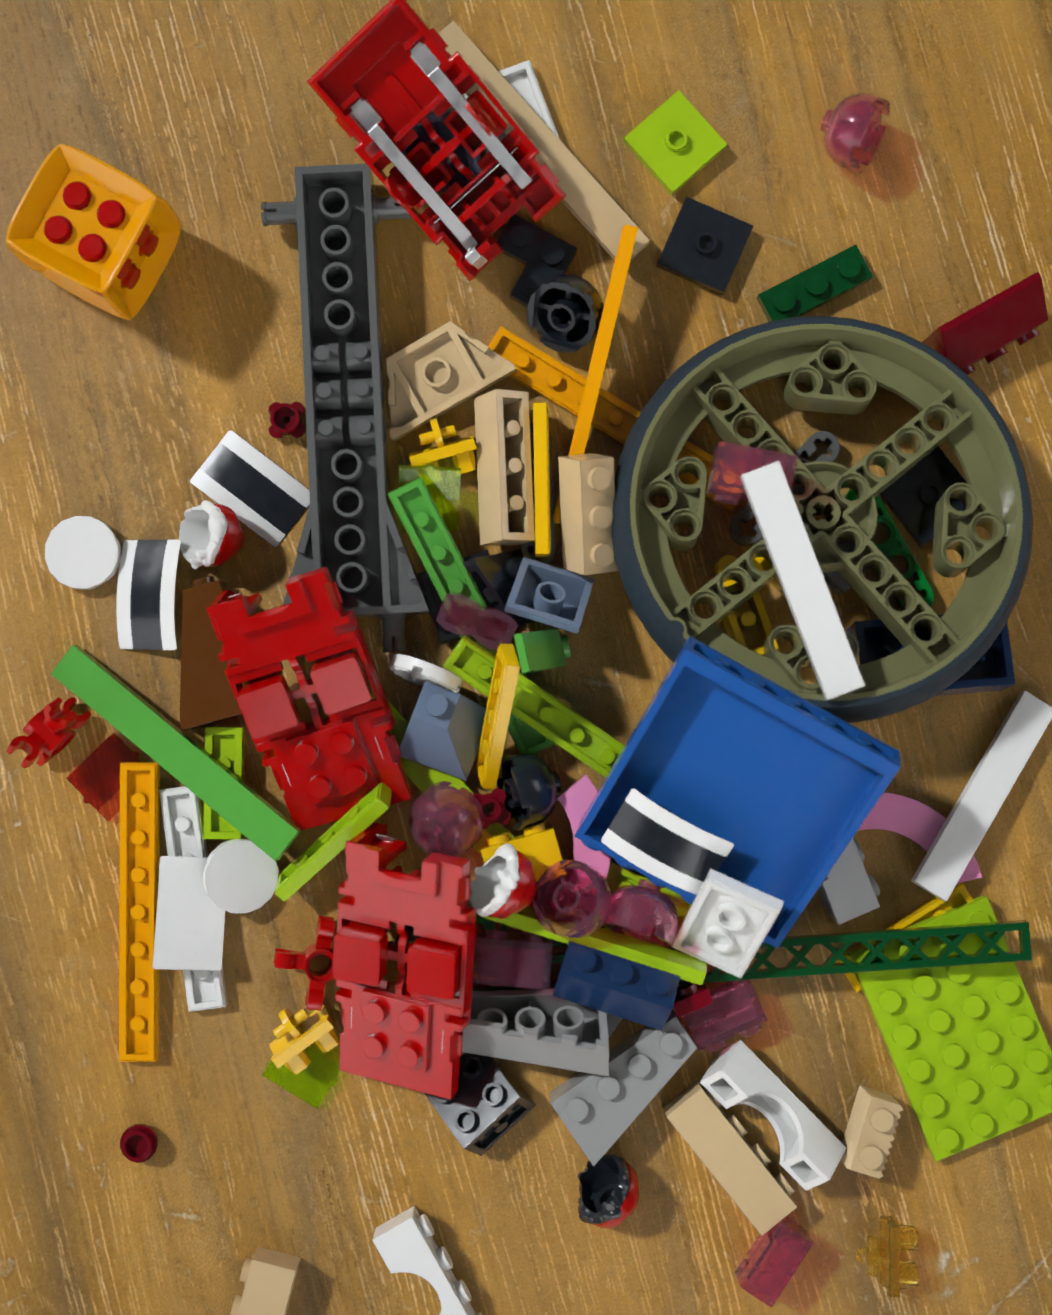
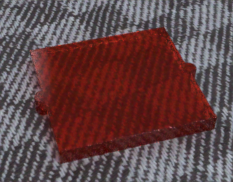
[66,733,142,822]

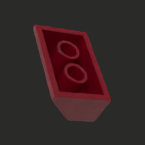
[922,272,1048,375]

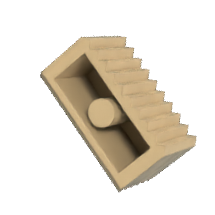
[841,1085,903,1179]

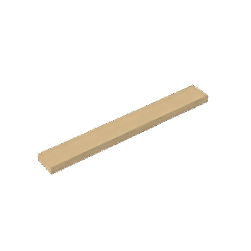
[438,21,650,261]

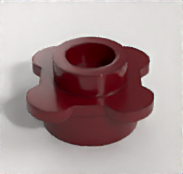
[268,402,305,439]
[470,788,511,829]

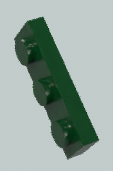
[756,245,873,322]

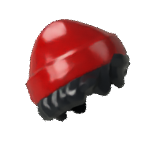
[578,1154,639,1229]

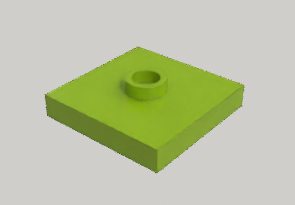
[623,90,727,196]

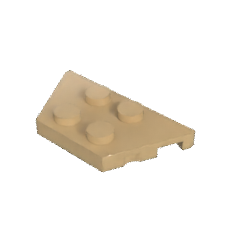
[386,321,517,441]

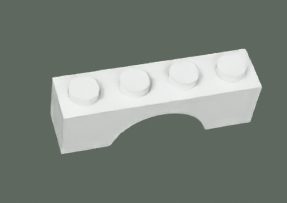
[700,1040,846,1191]
[372,1205,483,1315]

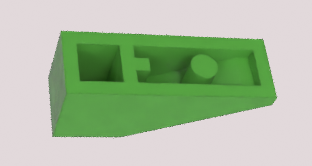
[514,629,571,675]

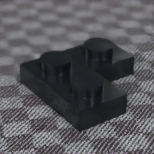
[498,214,577,307]

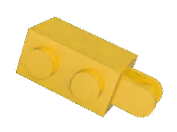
[715,555,779,655]

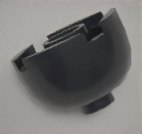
[527,274,603,353]
[496,753,562,830]

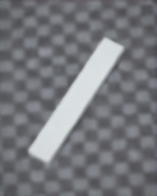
[740,461,865,700]
[911,691,1052,901]
[159,786,228,1012]

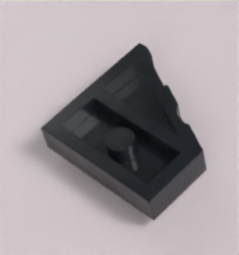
[464,549,536,629]

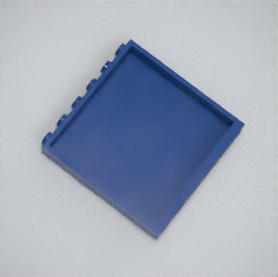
[575,636,901,949]

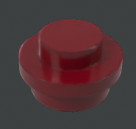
[120,1124,158,1163]

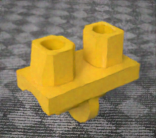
[409,418,477,484]
[269,1004,340,1075]

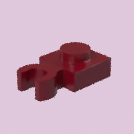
[674,982,714,1018]

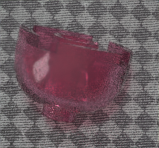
[821,93,890,174]
[408,781,485,857]
[533,860,612,938]
[600,879,679,946]

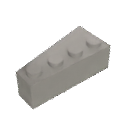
[818,838,880,925]
[455,988,609,1077]
[550,1010,697,1166]

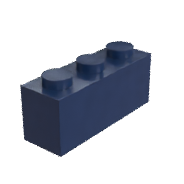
[552,941,680,1031]

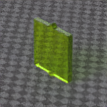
[397,463,461,530]
[262,1042,341,1109]

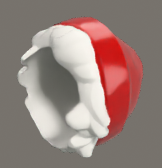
[179,500,245,569]
[469,844,537,919]

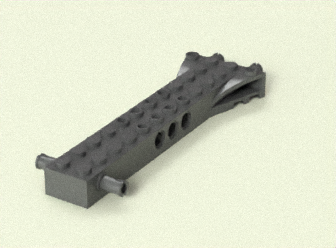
[261,164,431,653]

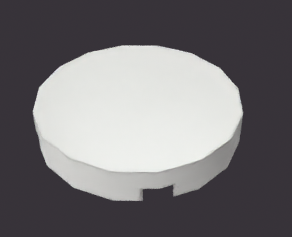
[45,516,121,590]
[389,654,463,694]
[202,838,279,913]

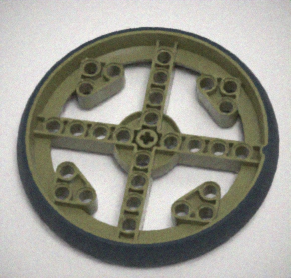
[612,316,1033,723]

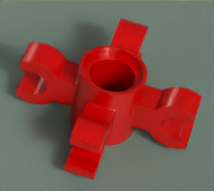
[6,697,91,768]
[273,916,335,1011]

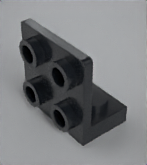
[424,1053,536,1156]

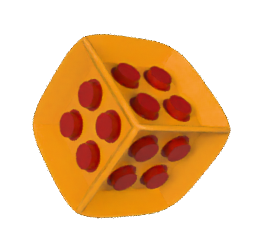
[6,144,181,320]

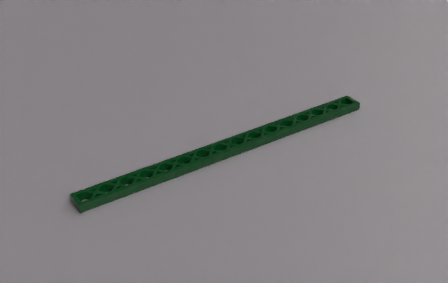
[457,920,1032,992]

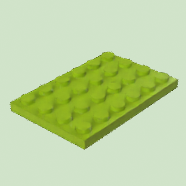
[847,895,1052,1162]

